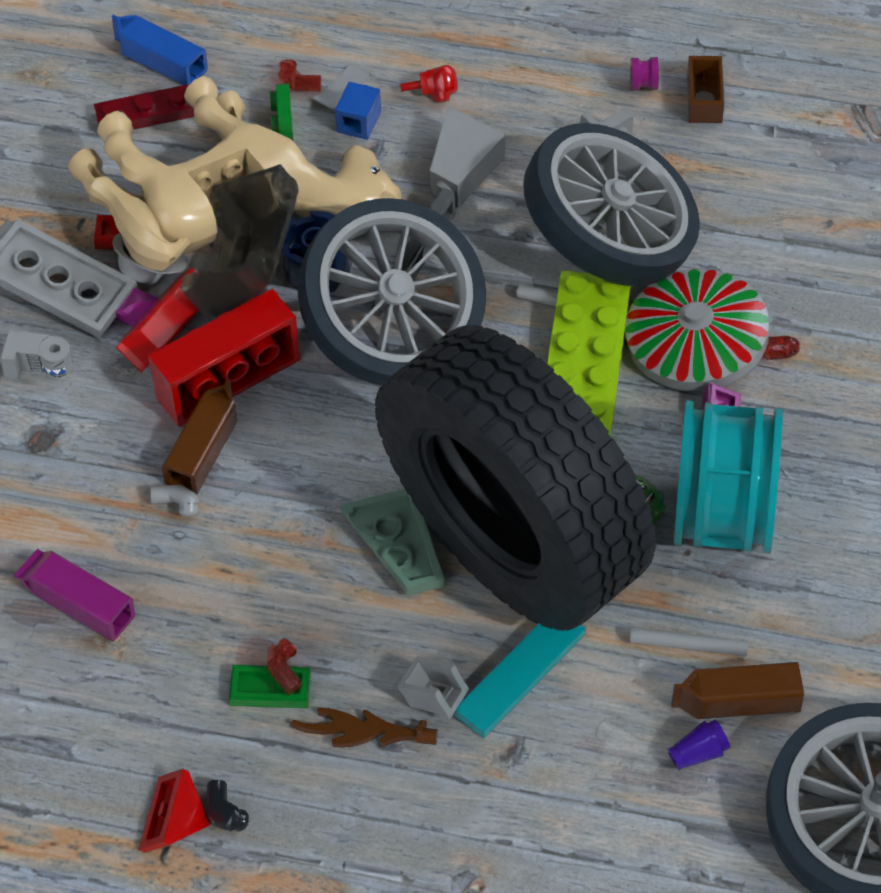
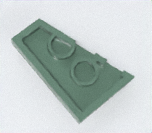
[341,489,445,596]

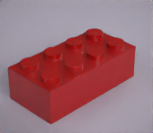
[148,288,301,427]

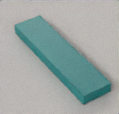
[454,623,586,738]

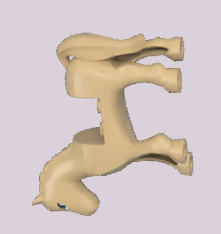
[68,76,401,271]

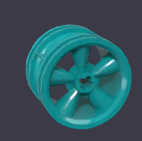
[674,400,783,554]

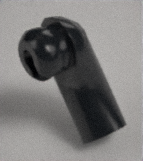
[207,780,249,832]

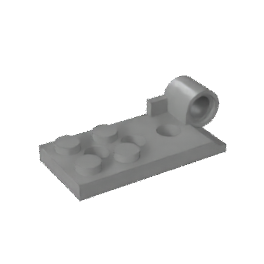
[0,219,137,339]

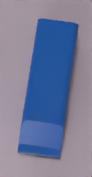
[112,14,208,85]

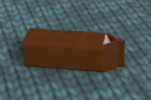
[162,379,237,494]
[671,662,804,719]

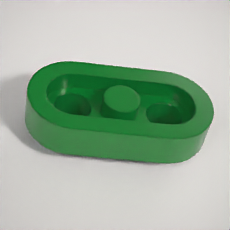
[270,83,294,141]

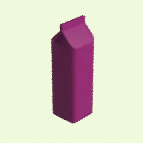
[13,548,135,642]

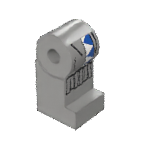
[0,330,73,379]

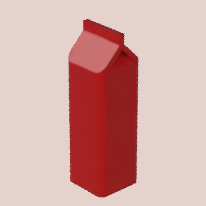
[116,268,215,373]

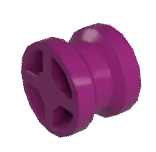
[630,57,659,91]

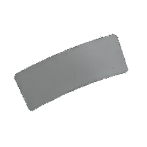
[312,64,370,109]

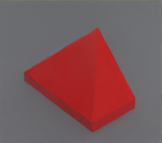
[138,768,210,853]

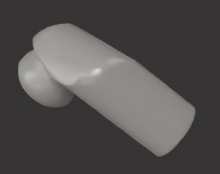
[150,485,201,516]

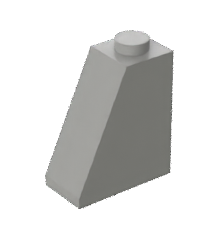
[430,106,505,208]

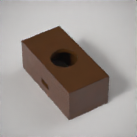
[687,56,724,123]

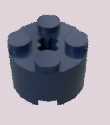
[280,211,352,293]

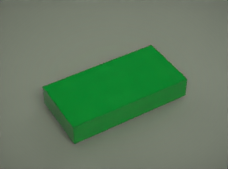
[229,665,311,708]

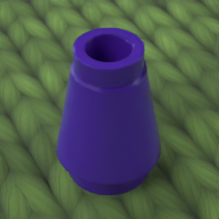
[667,719,731,770]

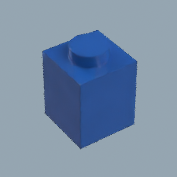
[335,82,381,140]

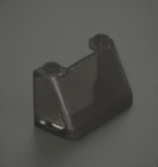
[180,164,299,322]

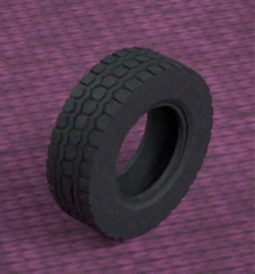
[375,325,656,631]

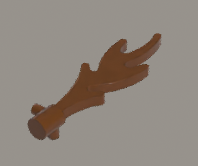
[291,707,438,748]

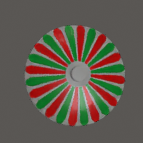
[625,269,769,391]

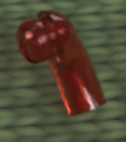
[278,59,322,91]
[763,335,800,360]
[267,638,303,695]

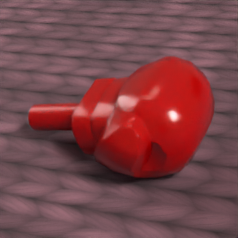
[400,65,458,102]

